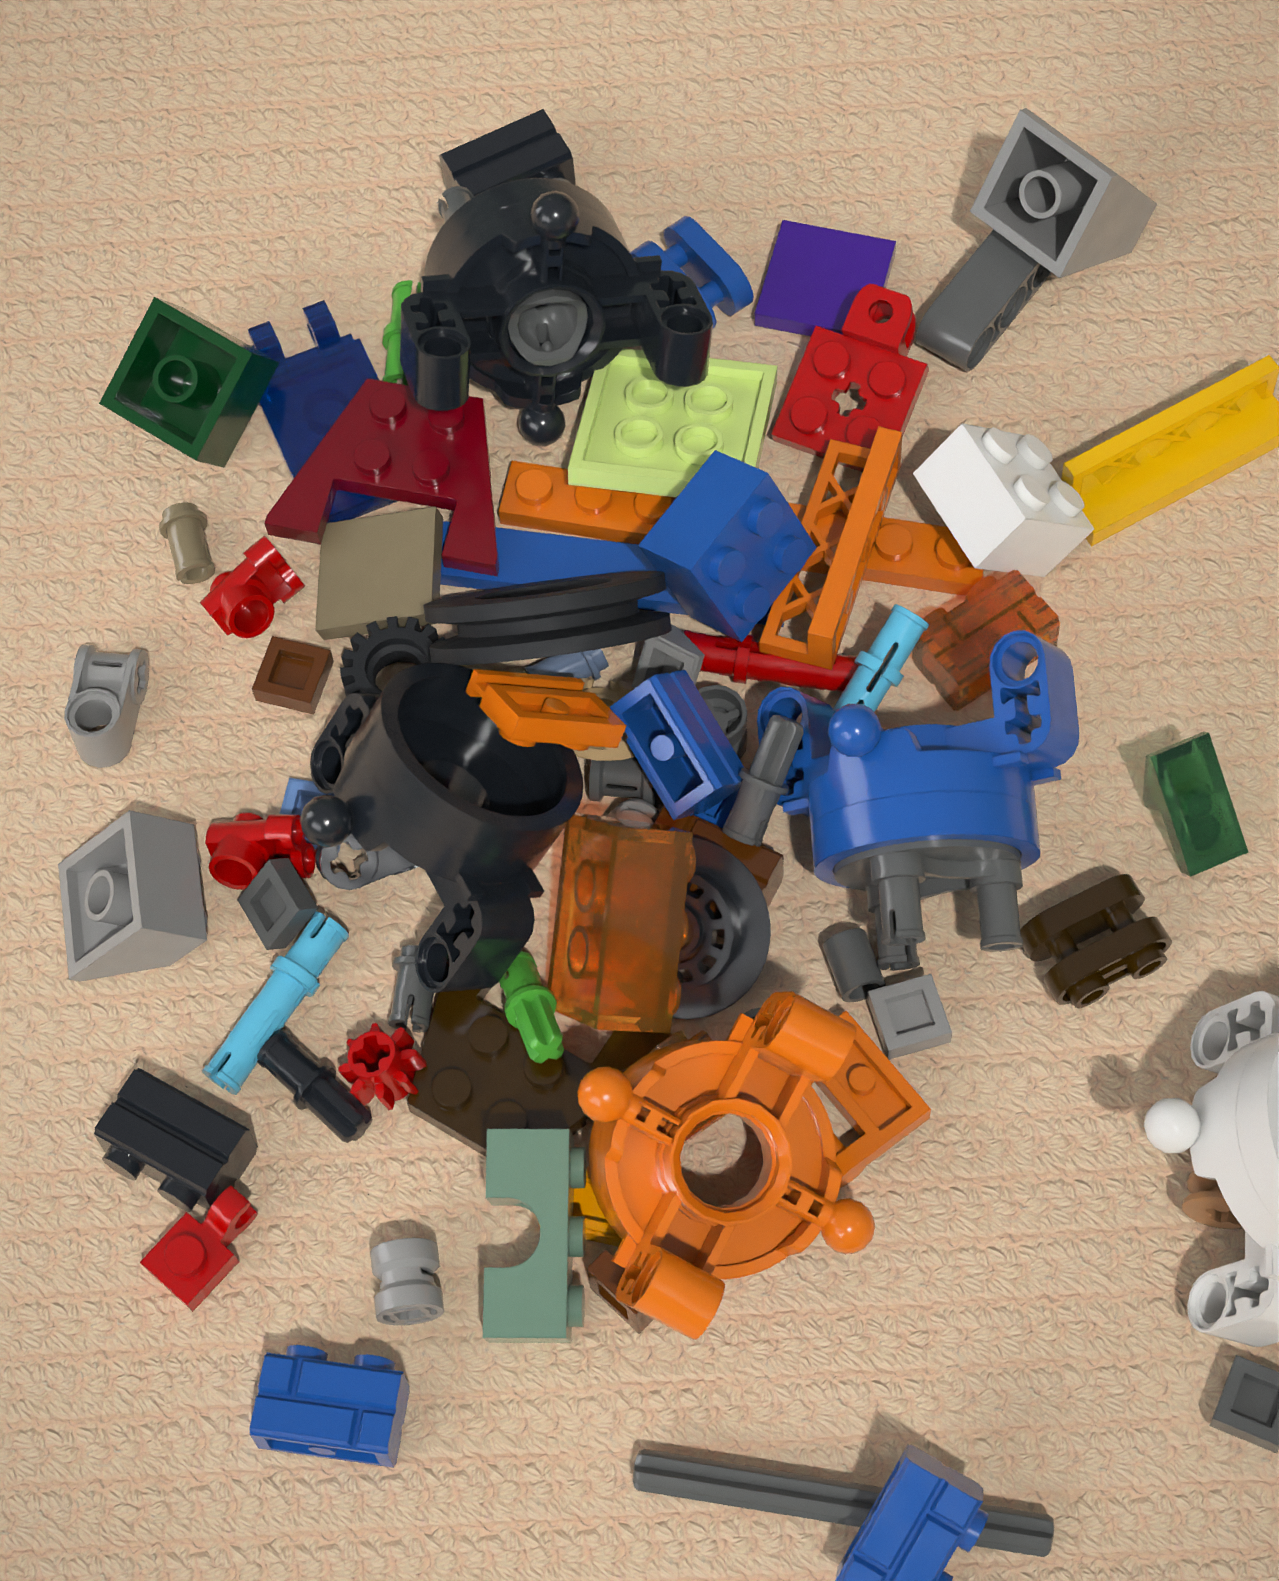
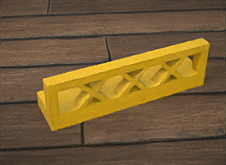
[1061,355,1279,547]

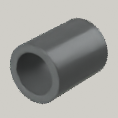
[823,928,886,1002]

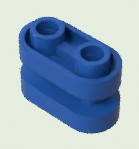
[630,216,754,329]

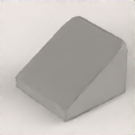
[632,624,705,688]

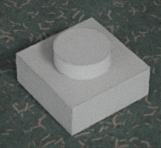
[868,974,952,1060]

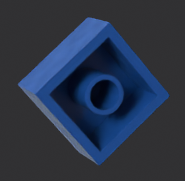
[638,450,817,642]

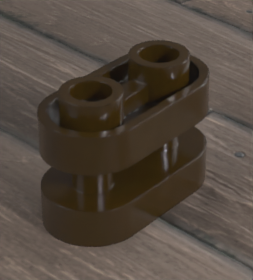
[1020,874,1172,1008]

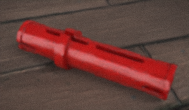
[684,630,858,692]

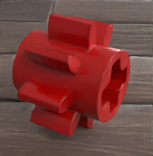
[338,1023,427,1110]

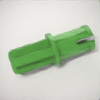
[499,951,564,1064]

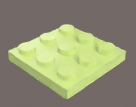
[568,348,777,497]

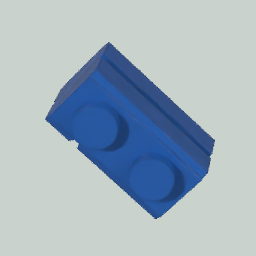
[609,670,745,820]
[250,1345,410,1468]
[835,1444,989,1581]

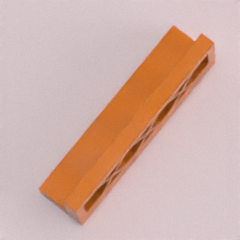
[759,426,902,670]

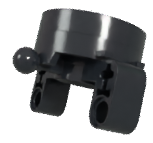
[300,663,584,993]

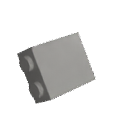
[970,108,1157,278]

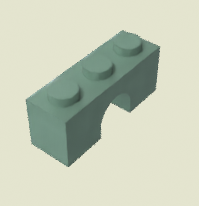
[483,1129,587,1343]

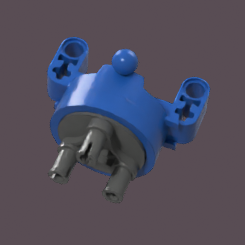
[757,630,1080,970]

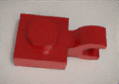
[140,1185,258,1312]

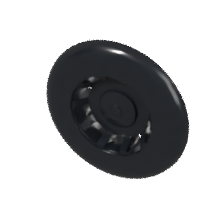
[594,836,771,1019]

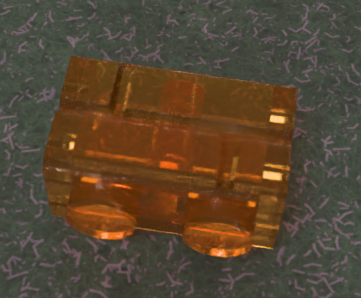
[912,570,1061,711]

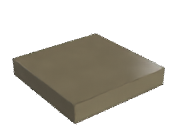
[315,506,443,640]

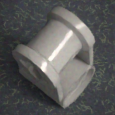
[64,644,149,768]

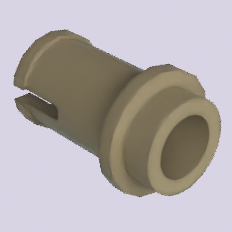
[159,502,215,584]

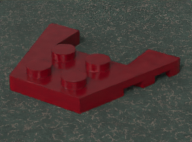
[264,378,500,576]

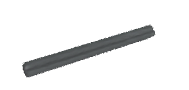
[633,1449,1054,1557]

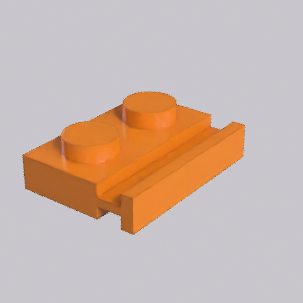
[465,669,627,751]

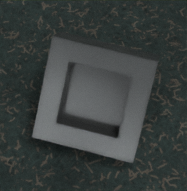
[237,858,318,950]
[1209,1355,1279,1454]

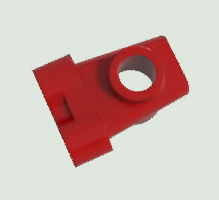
[200,535,305,638]
[205,813,316,890]

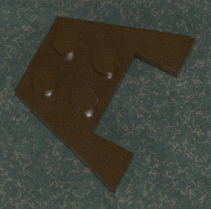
[407,988,679,1157]

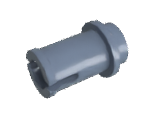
[525,649,609,681]

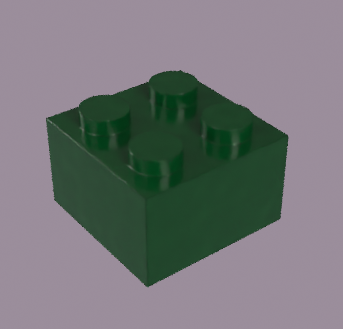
[99,297,279,468]

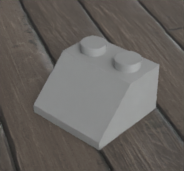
[58,810,207,982]

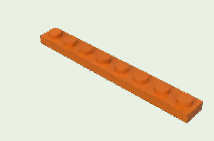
[499,461,984,598]

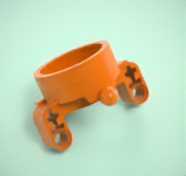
[578,991,875,1340]

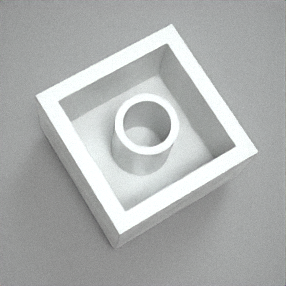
[913,423,1094,577]

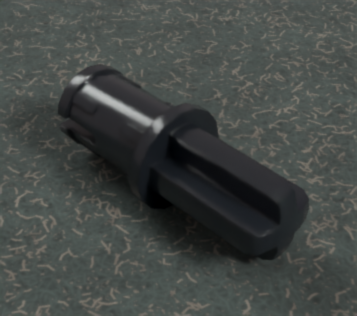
[257,1031,373,1143]

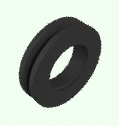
[423,571,672,665]

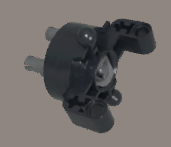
[400,178,713,447]

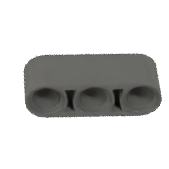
[916,229,1051,372]

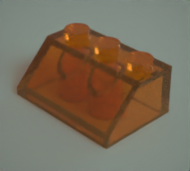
[547,813,696,1033]

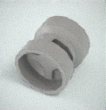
[370,1238,444,1325]

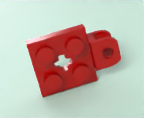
[771,284,929,473]

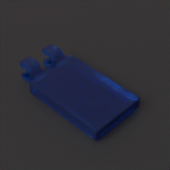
[247,300,398,523]

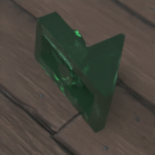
[1143,731,1248,877]

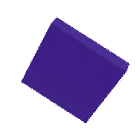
[755,220,896,336]

